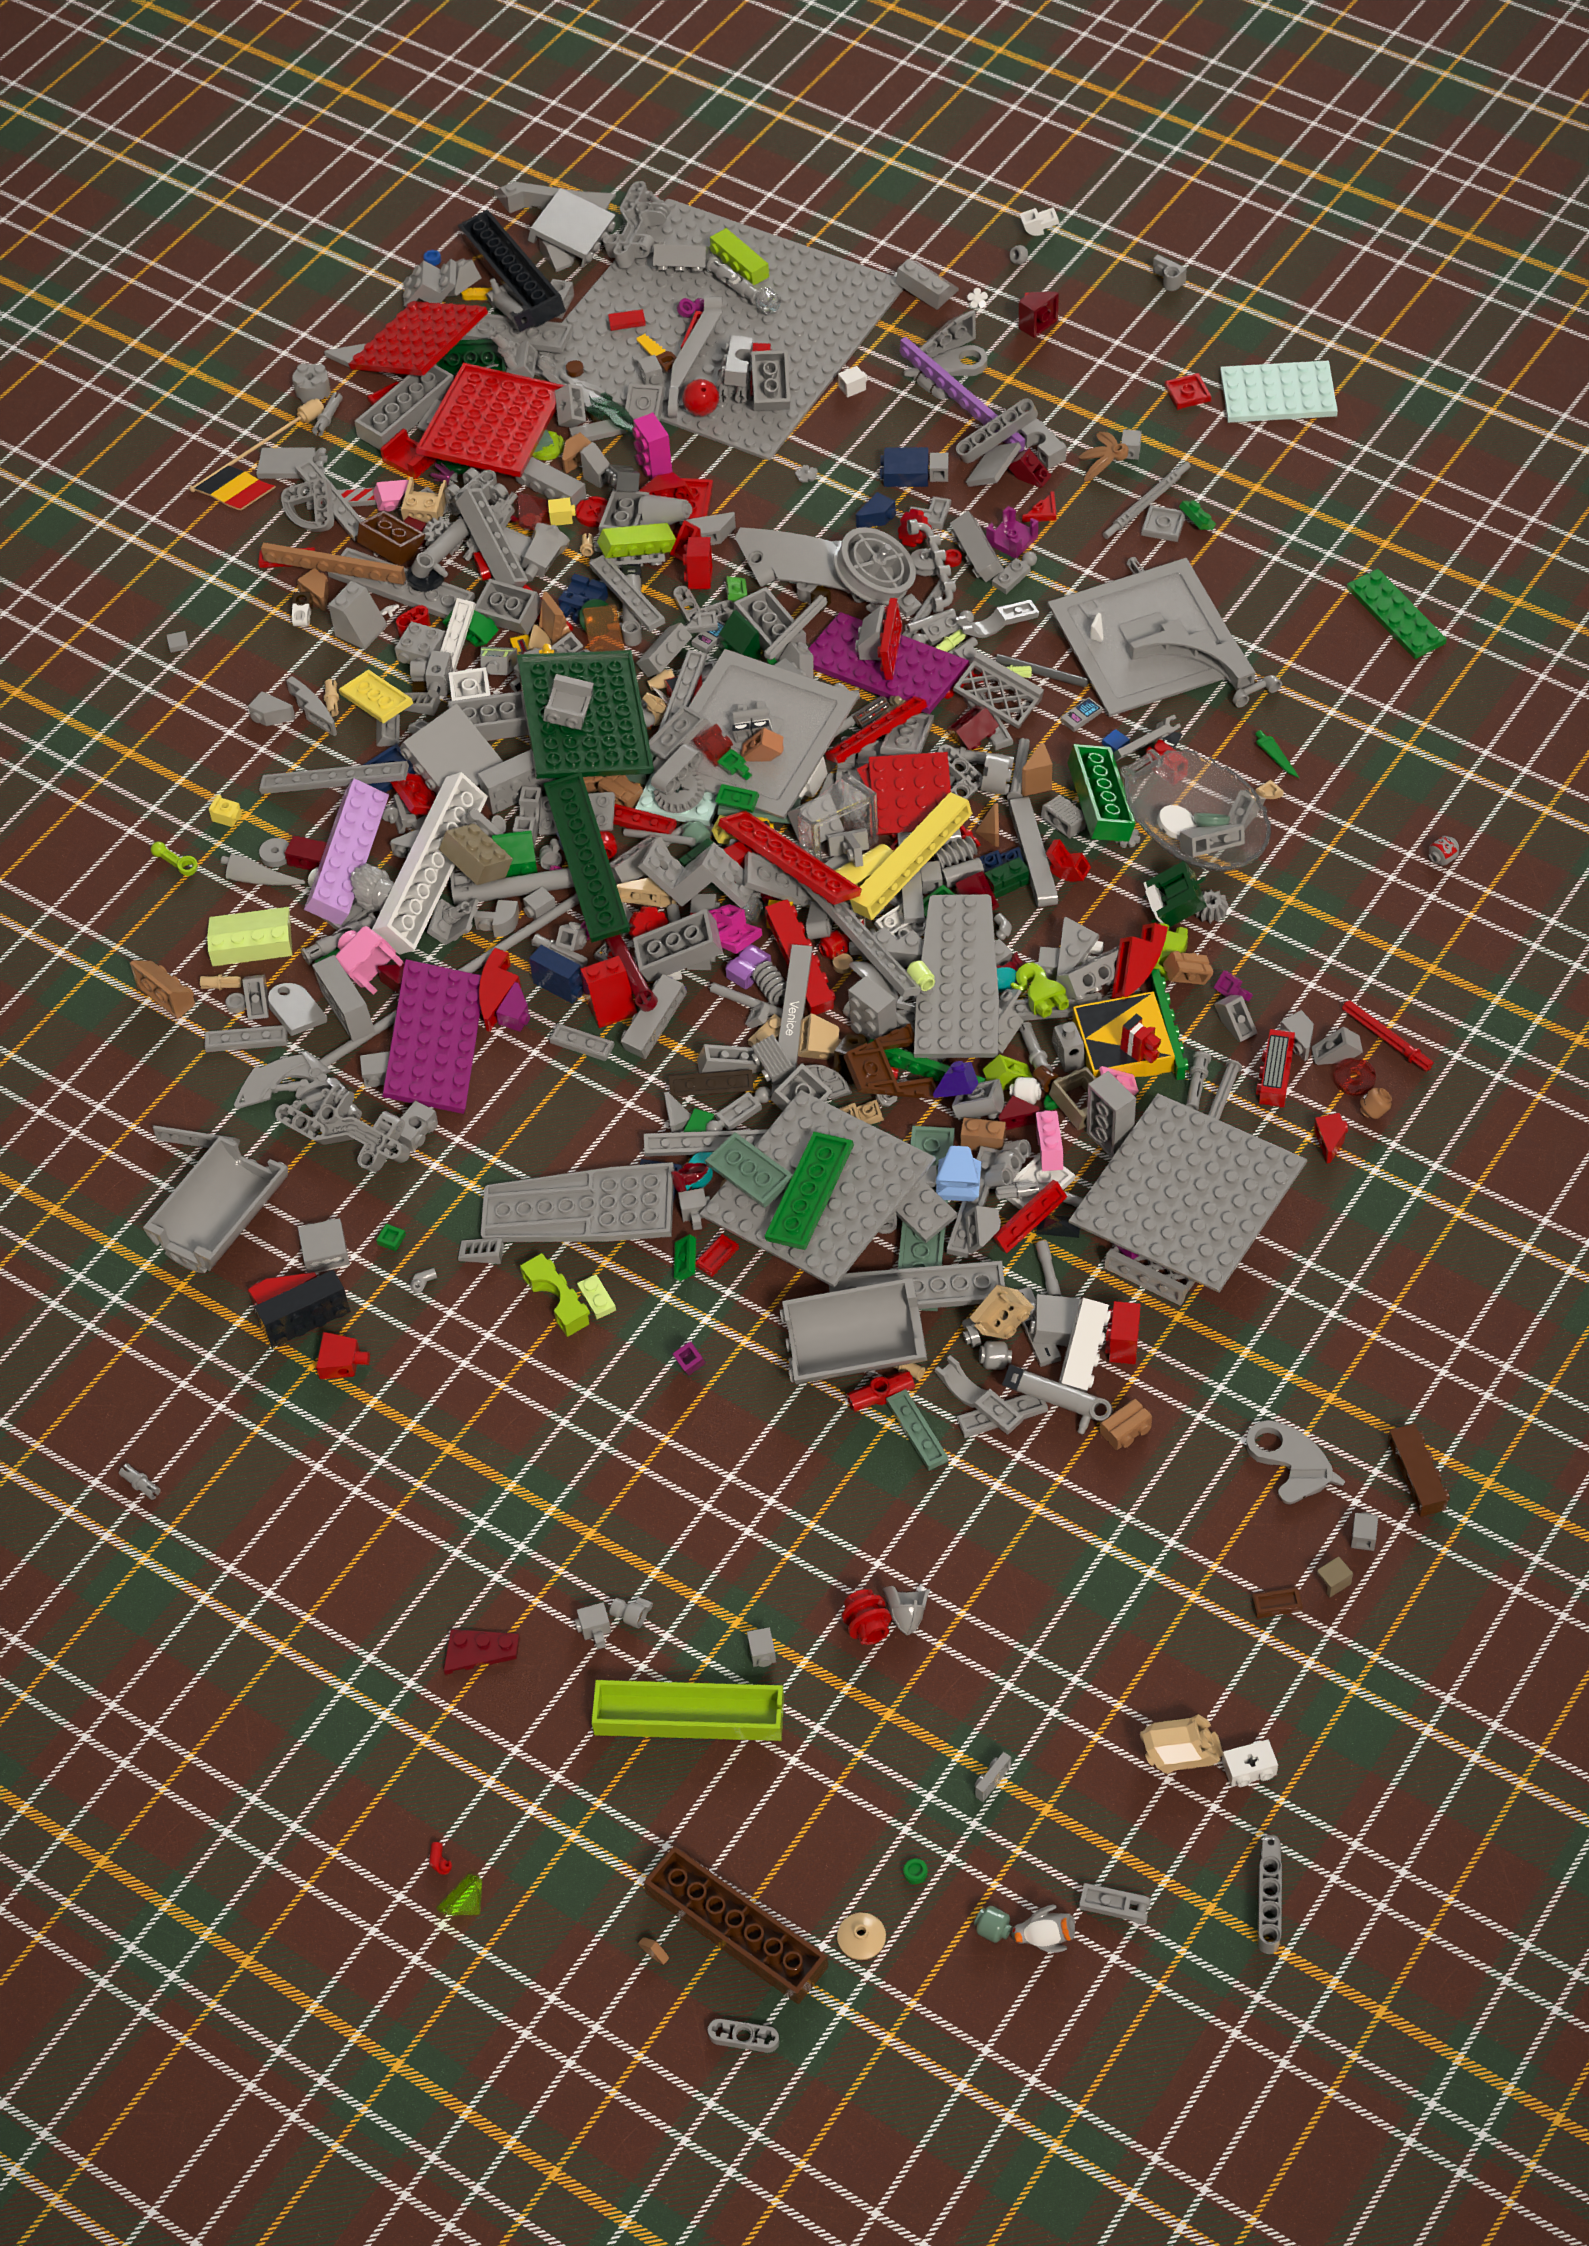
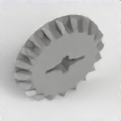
[654,771,705,813]

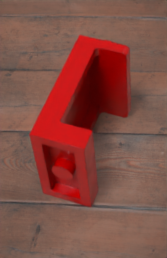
[380,428,436,479]

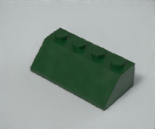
[436,339,507,377]

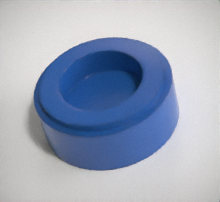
[423,250,441,266]

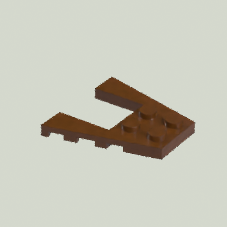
[844,1023,937,1099]

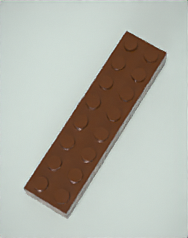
[644,1846,828,2005]

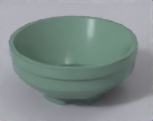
[1194,813,1230,827]

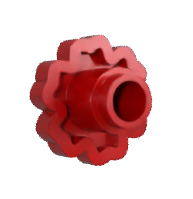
[898,508,932,547]
[629,906,668,940]

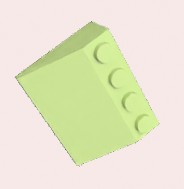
[207,907,293,966]

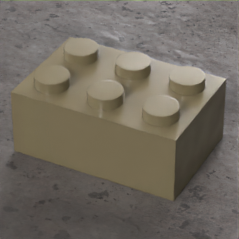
[439,823,513,885]

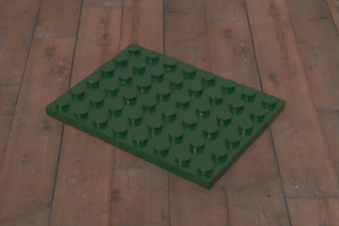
[517,650,654,779]

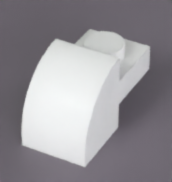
[1020,207,1059,236]

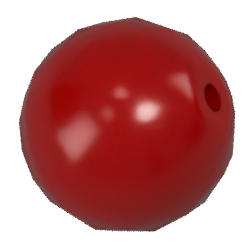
[683,379,719,417]

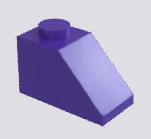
[933,1061,979,1098]

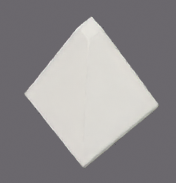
[1090,613,1103,642]

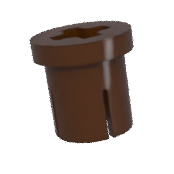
[1033,1065,1060,1092]

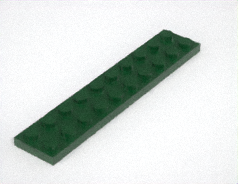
[544,772,631,943]

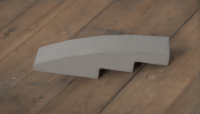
[286,676,337,737]

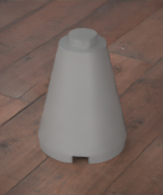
[638,494,692,525]

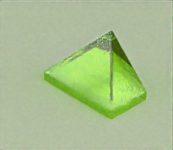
[436,1874,482,1915]

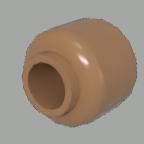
[1360,1088,1392,1119]

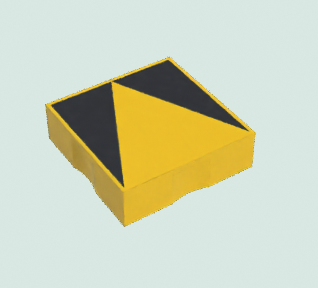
[1073,991,1175,1078]

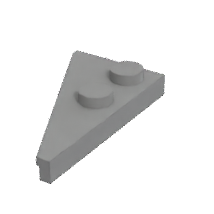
[1056,917,1099,982]

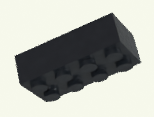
[254,1269,351,1348]

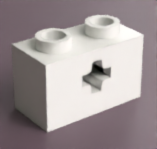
[1222,1739,1278,1787]

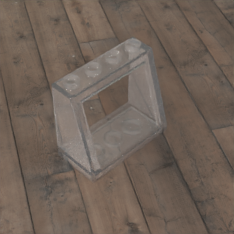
[797,773,879,863]

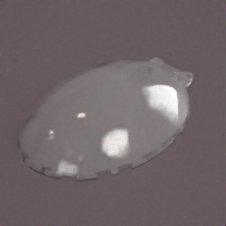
[1120,748,1271,872]

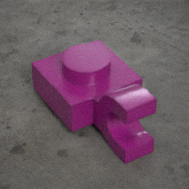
[1214,970,1253,1002]

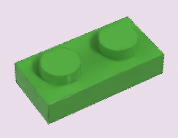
[725,576,747,602]

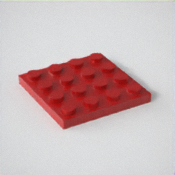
[868,752,951,836]

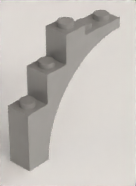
[1129,618,1256,691]

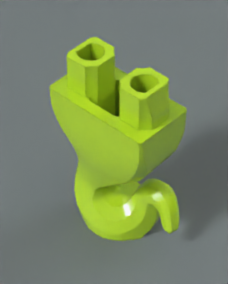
[1149,922,1188,981]
[1010,963,1069,1018]

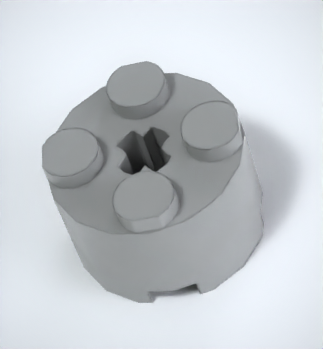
[293,363,331,404]
[981,753,1014,795]

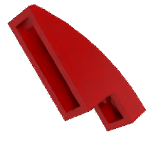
[1112,923,1168,999]
[479,948,521,1032]

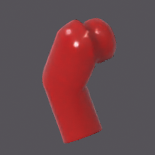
[429,1842,452,1875]

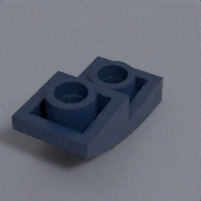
[980,847,1025,872]

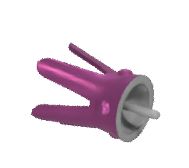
[430,463,458,486]

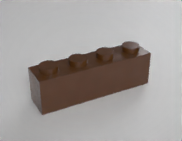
[1388,1423,1450,1517]

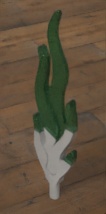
[560,373,634,433]

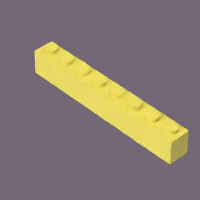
[850,792,973,920]

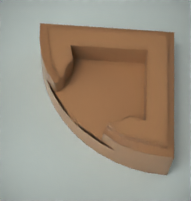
[638,1937,669,1965]

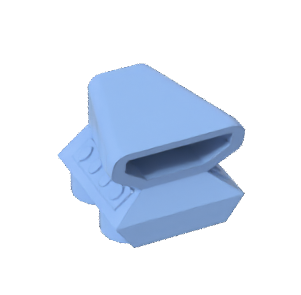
[936,1146,981,1202]

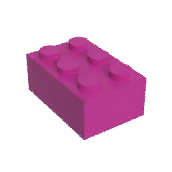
[632,413,672,480]

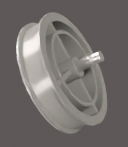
[833,527,916,605]

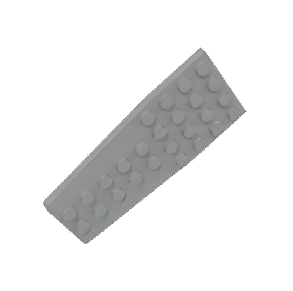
[914,894,999,1058]
[481,1162,674,1242]

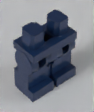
[558,574,608,625]

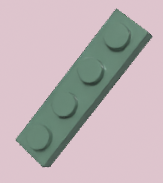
[886,1389,948,1471]

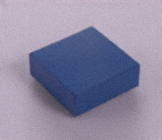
[1102,729,1130,752]

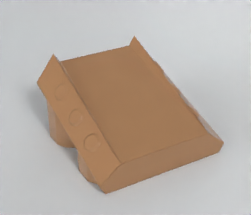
[539,591,571,645]

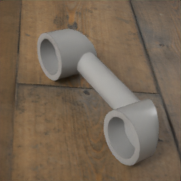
[1233,675,1282,708]

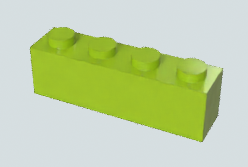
[710,228,769,285]
[597,523,676,558]

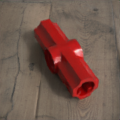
[846,1370,915,1412]

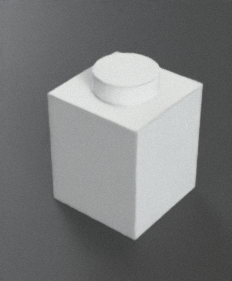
[838,366,867,398]

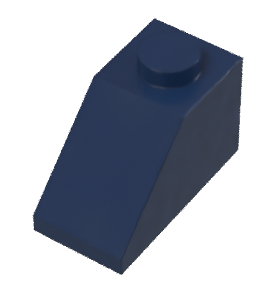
[856,492,896,528]

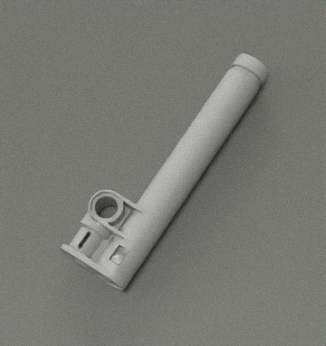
[450,868,575,906]

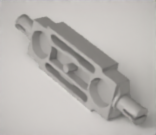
[463,492,518,561]

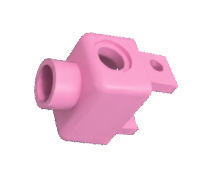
[335,926,404,995]

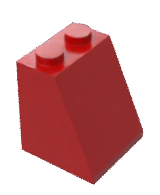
[580,956,637,1028]

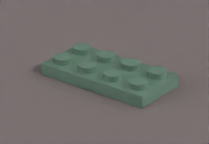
[705,1132,793,1208]

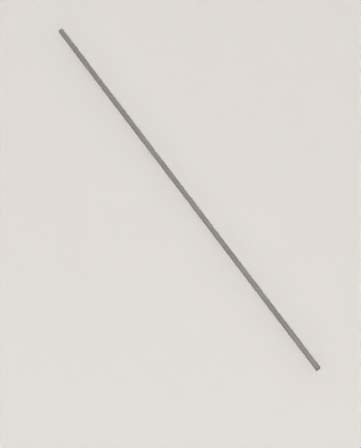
[319,637,978,1067]

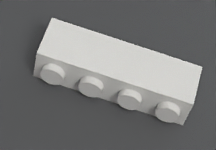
[1059,1298,1111,1392]

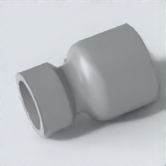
[609,1597,653,1629]

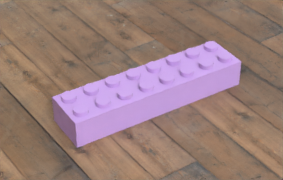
[304,778,389,925]

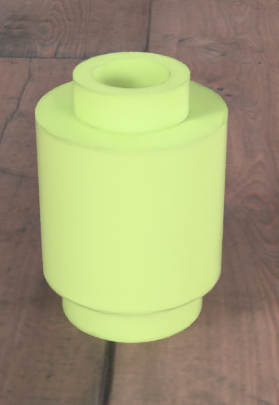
[907,961,935,991]

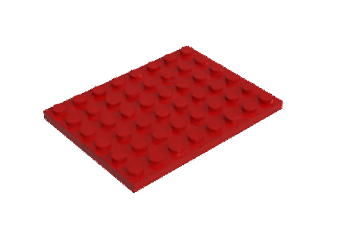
[416,363,565,478]

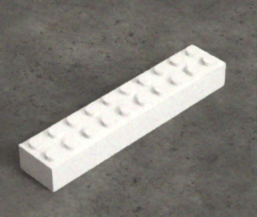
[372,772,488,955]

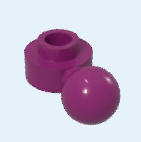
[677,298,704,318]

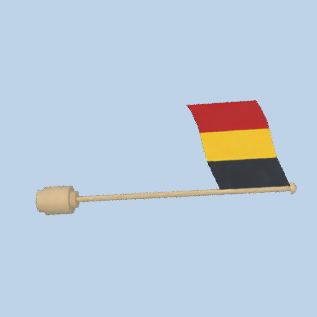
[189,398,324,510]

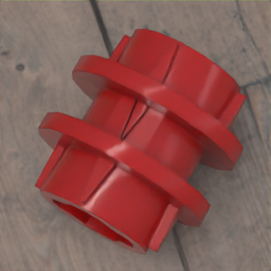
[841,1589,892,1645]

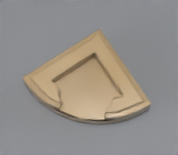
[1255,780,1284,799]

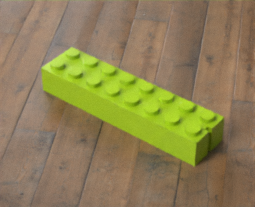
[592,1680,784,1741]

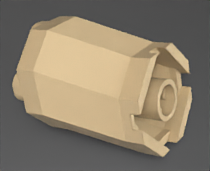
[1140,1714,1223,1774]

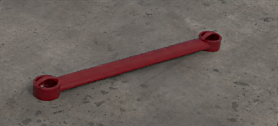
[605,934,658,1012]

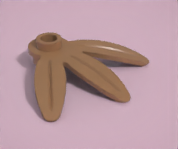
[1079,432,1129,481]

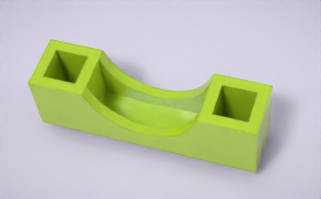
[520,1253,590,1337]

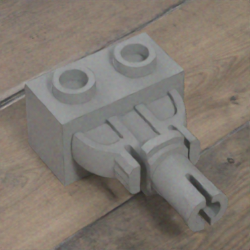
[490,330,538,378]

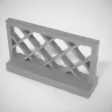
[953,652,1044,729]
[1104,1246,1195,1306]

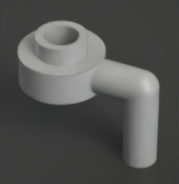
[962,1318,981,1347]

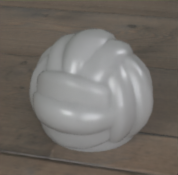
[1010,245,1028,265]

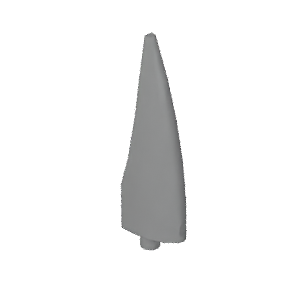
[221,854,305,885]

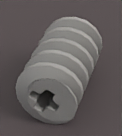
[933,836,977,869]
[752,961,787,1006]

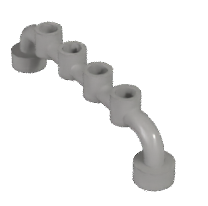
[907,519,956,613]

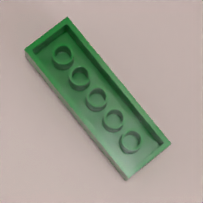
[1067,744,1136,842]

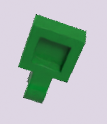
[717,749,752,781]

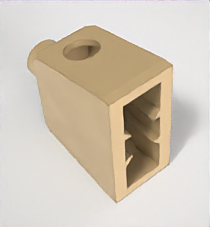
[798,1013,842,1060]

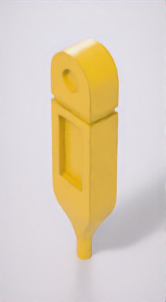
[461,288,493,300]

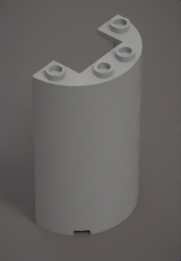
[143,1136,288,1273]
[780,1277,927,1384]

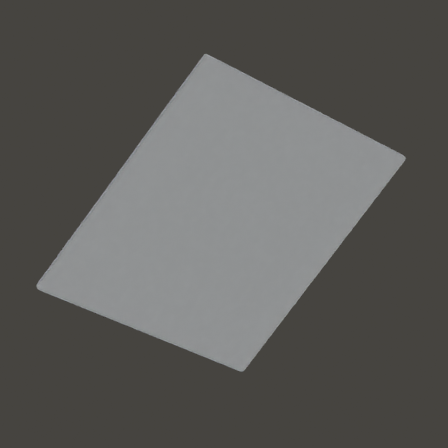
[534,199,904,460]

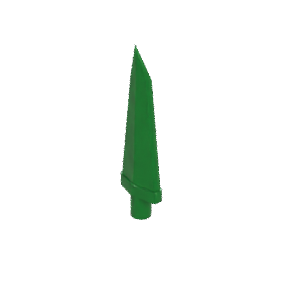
[1255,730,1299,778]

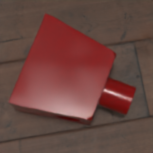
[316,1332,370,1379]

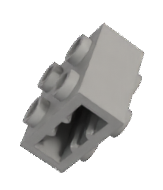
[395,622,446,664]

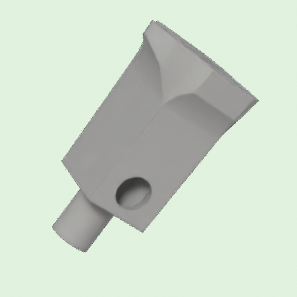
[521,523,570,582]

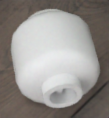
[1010,1077,1041,1105]

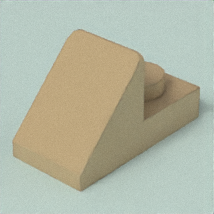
[642,693,668,726]

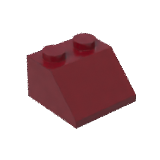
[1018,292,1059,338]
[946,705,999,750]

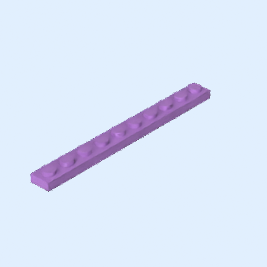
[900,337,1025,453]

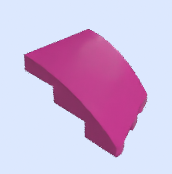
[709,904,763,954]

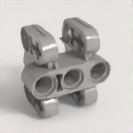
[444,468,509,516]

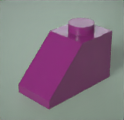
[496,982,530,1032]

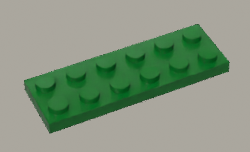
[1347,569,1447,659]
[764,1132,854,1250]

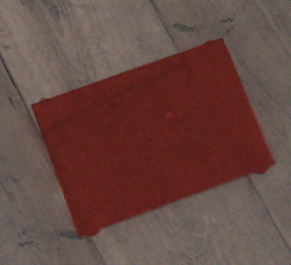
[517,492,551,530]

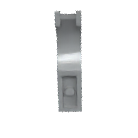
[955,600,1039,638]
[935,1355,1023,1435]

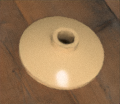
[837,1913,886,1960]

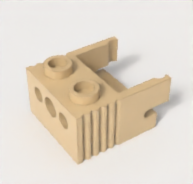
[401,477,447,523]
[969,1285,1034,1339]

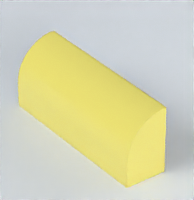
[835,844,894,887]

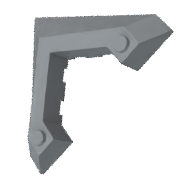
[494,182,616,272]

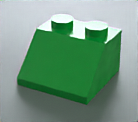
[492,830,538,878]

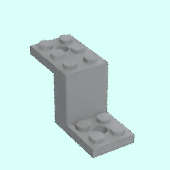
[638,841,754,908]

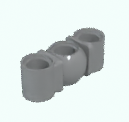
[985,1139,1031,1189]

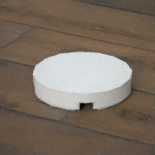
[1157,805,1197,840]

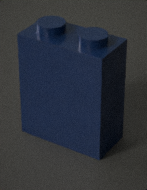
[880,447,929,487]
[529,945,584,1004]

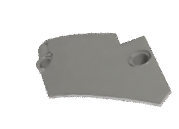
[735,527,865,603]

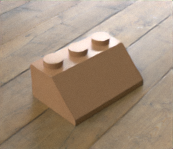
[130,960,196,1019]

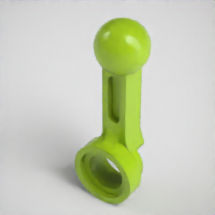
[151,841,198,876]

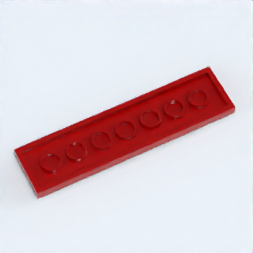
[718,811,862,905]

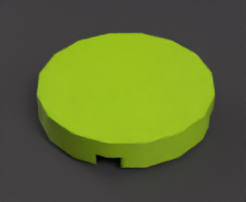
[532,431,564,461]

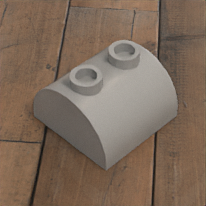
[952,1079,1004,1121]

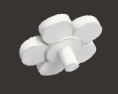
[967,288,988,308]
[380,604,399,617]

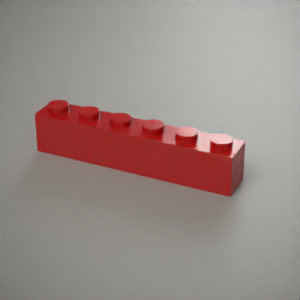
[765,899,836,1015]

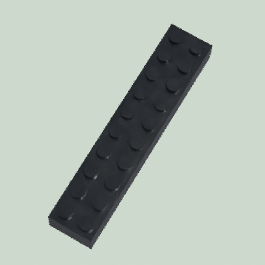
[458,209,566,328]

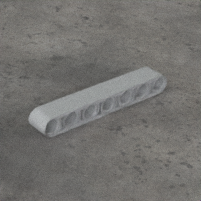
[1009,796,1058,908]

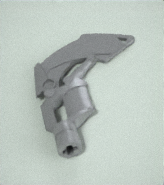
[234,1051,362,1119]

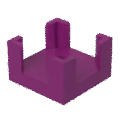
[986,506,1039,558]

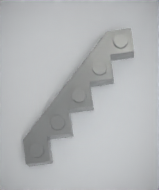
[873,927,1013,967]

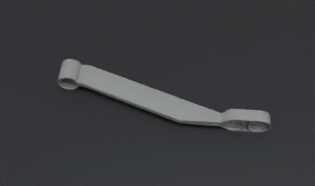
[668,296,723,417]

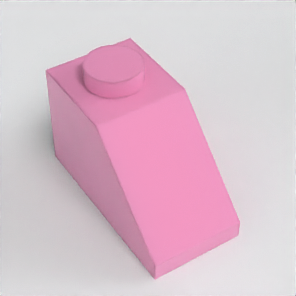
[373,480,409,512]

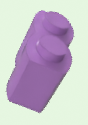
[726,944,771,989]

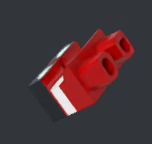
[1120,1013,1161,1063]

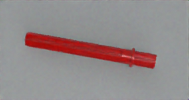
[1342,1000,1434,1072]

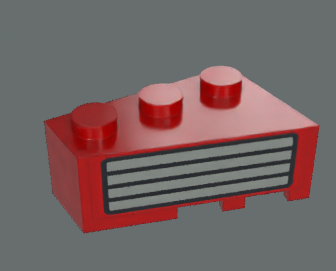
[1256,1029,1295,1107]

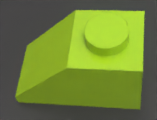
[983,1054,1033,1090]

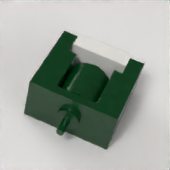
[1143,861,1207,928]

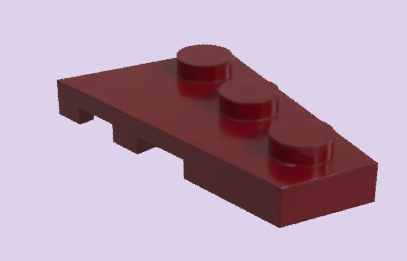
[444,1629,520,1675]

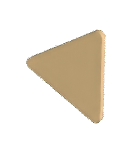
[528,624,553,650]

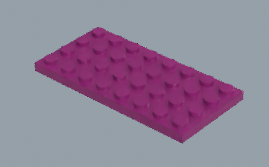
[808,612,970,715]
[382,959,481,1114]

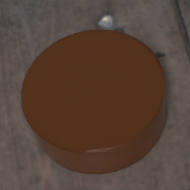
[566,360,584,377]

